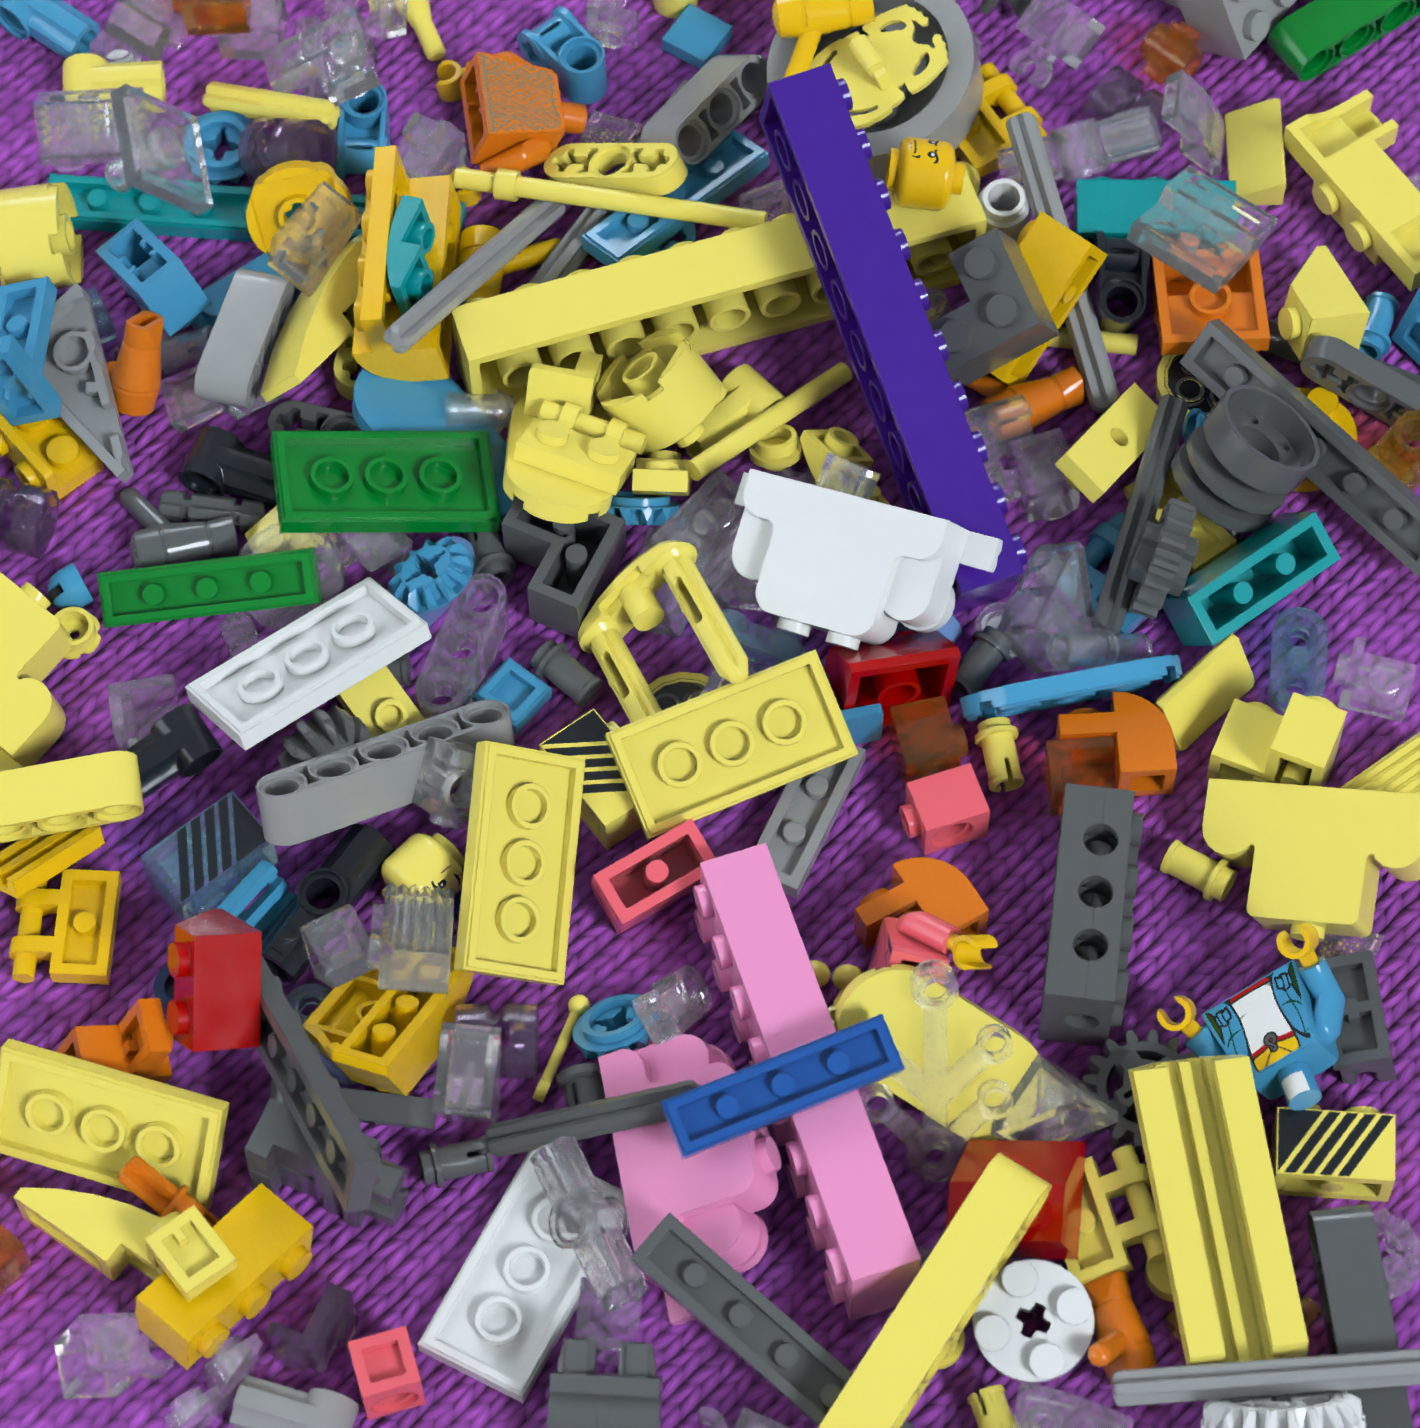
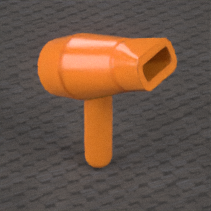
[106,310,164,416]
[961,366,1084,440]
[1083,1271,1157,1386]

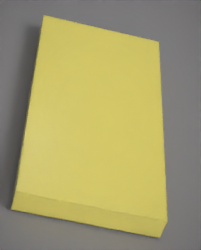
[604,649,858,840]
[454,741,586,986]
[0,1038,230,1210]

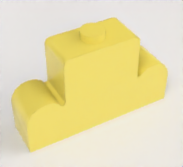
[0,572,73,767]
[1202,778,1420,942]

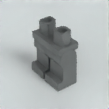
[244,1098,409,1229]
[547,1338,663,1428]

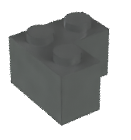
[930,228,1060,386]
[502,497,627,639]

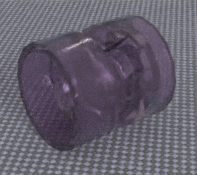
[1081,65,1181,162]
[238,117,338,182]
[0,476,59,559]
[453,1004,539,1079]

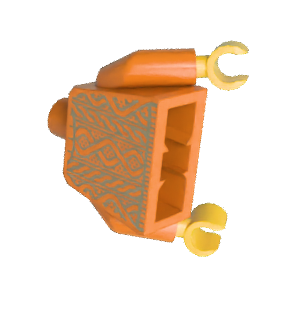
[436,51,587,208]

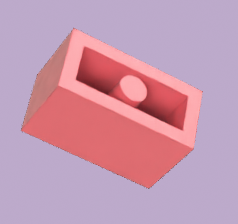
[589,818,716,935]

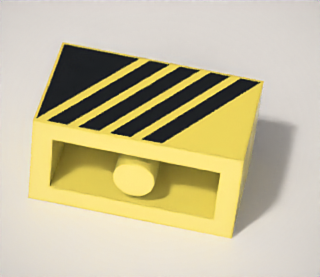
[539,708,642,850]
[1271,1104,1396,1202]

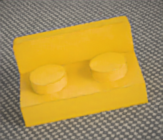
[0,413,104,505]

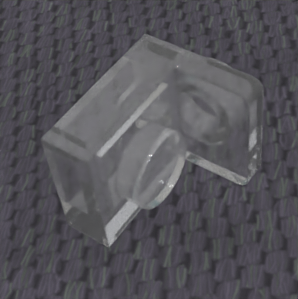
[586,0,639,49]
[1332,635,1418,723]

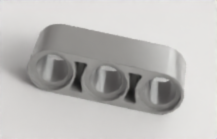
[641,54,768,165]
[194,268,294,410]

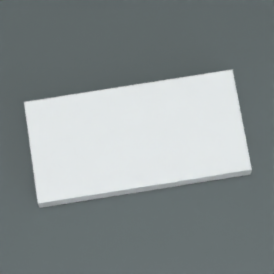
[185,577,432,751]
[418,1149,628,1403]

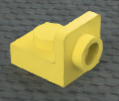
[144,1205,237,1302]

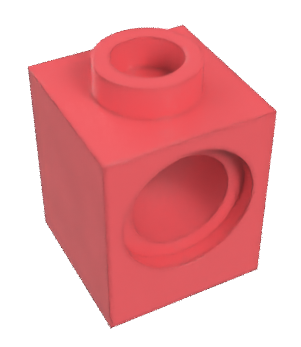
[899,763,990,855]
[347,1325,426,1421]

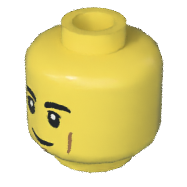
[381,833,465,917]

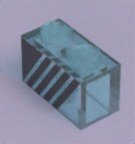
[140,791,278,921]

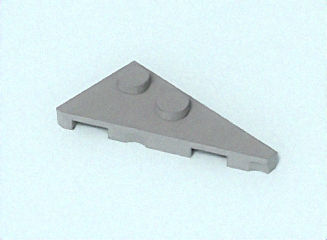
[43,282,134,484]

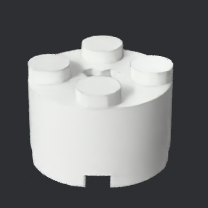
[973,1259,1094,1383]

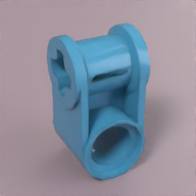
[517,6,608,105]
[334,78,391,179]

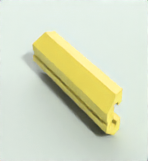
[1128,1054,1309,1365]

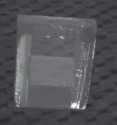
[299,904,381,988]

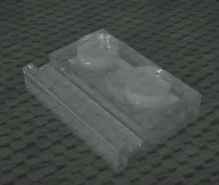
[647,469,745,593]

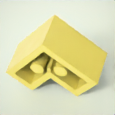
[1206,692,1347,787]

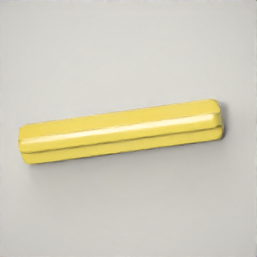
[202,81,341,131]

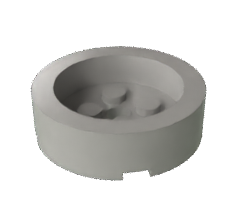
[767,0,983,181]

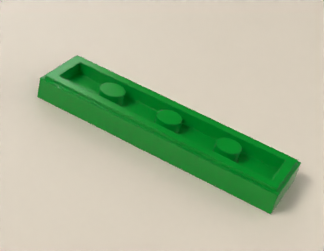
[97,547,323,628]

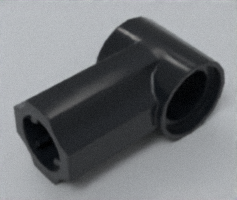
[179,426,277,508]
[125,703,223,800]

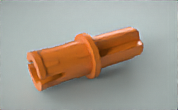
[117,1156,221,1227]

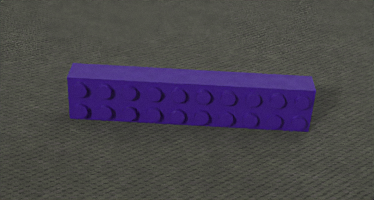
[758,63,1027,615]

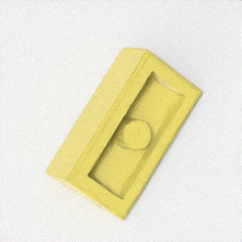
[1224,98,1286,205]
[1155,633,1255,752]

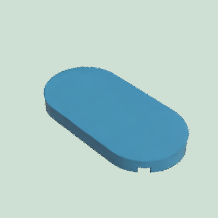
[352,368,516,525]
[960,655,1183,721]

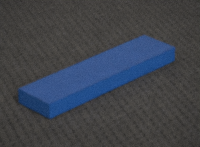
[660,1014,905,1160]

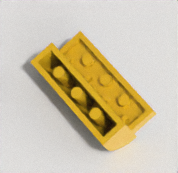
[352,145,462,382]

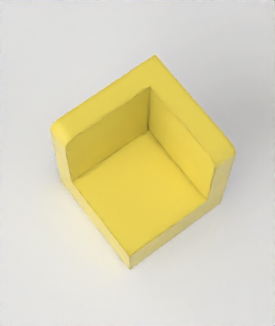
[524,351,603,417]

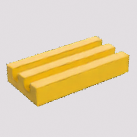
[0,826,105,899]

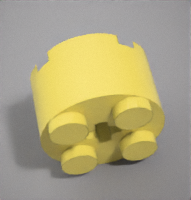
[0,182,84,290]
[596,329,727,456]

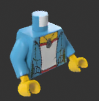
[1157,922,1346,1111]

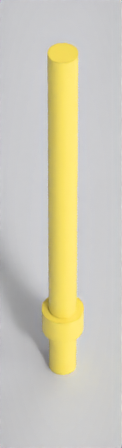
[453,167,768,228]

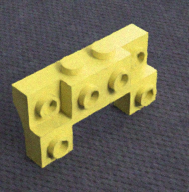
[1283,89,1420,292]

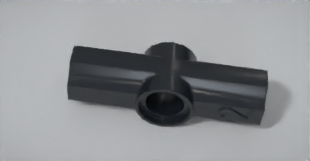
[262,823,395,985]

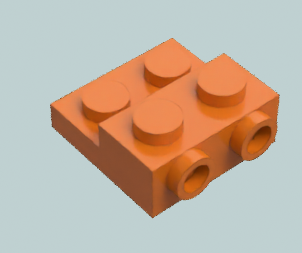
[1149,249,1270,355]

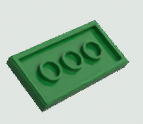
[270,431,501,533]

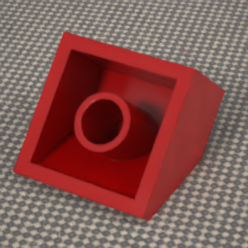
[824,630,961,725]
[167,908,262,1052]
[945,1140,1086,1260]

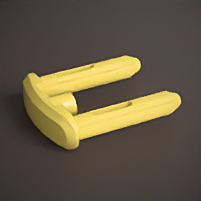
[578,540,748,723]

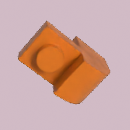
[1055,692,1177,796]
[854,857,989,950]
[55,998,174,1083]

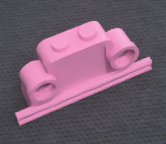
[598,1034,781,1325]

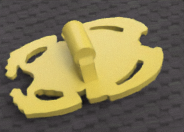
[809,4,949,129]

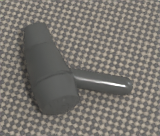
[119,487,239,568]

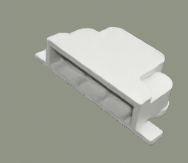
[732,469,1003,651]

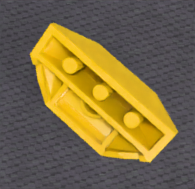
[302,939,475,1097]

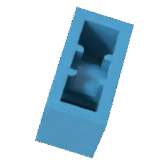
[96,218,212,337]

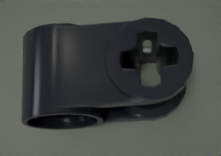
[1090,230,1150,333]

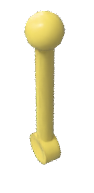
[532,994,590,1103]

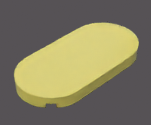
[503,395,613,524]
[835,964,1046,1140]

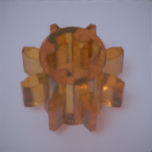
[1139,21,1204,86]

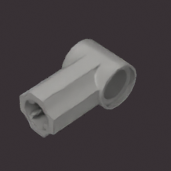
[230,1375,360,1428]

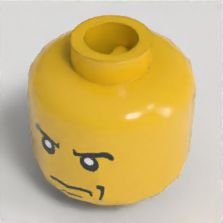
[884,137,965,211]

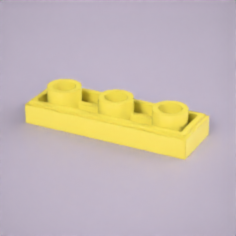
[1055,382,1158,503]

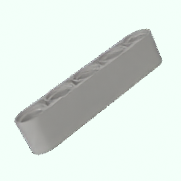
[256,700,515,846]

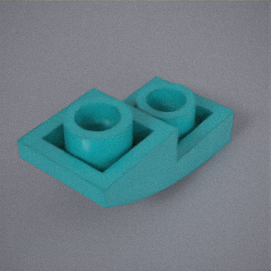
[387,195,435,315]

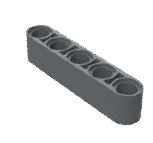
[1307,1203,1414,1428]

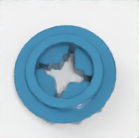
[179,111,263,185]
[608,490,681,526]
[388,536,474,613]
[572,994,665,1059]

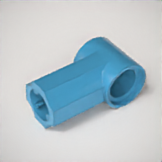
[0,0,101,59]

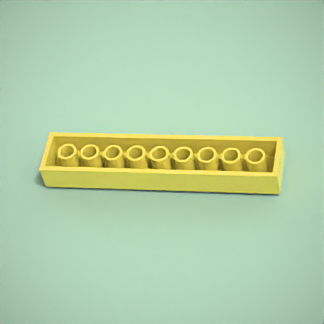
[451,168,987,415]

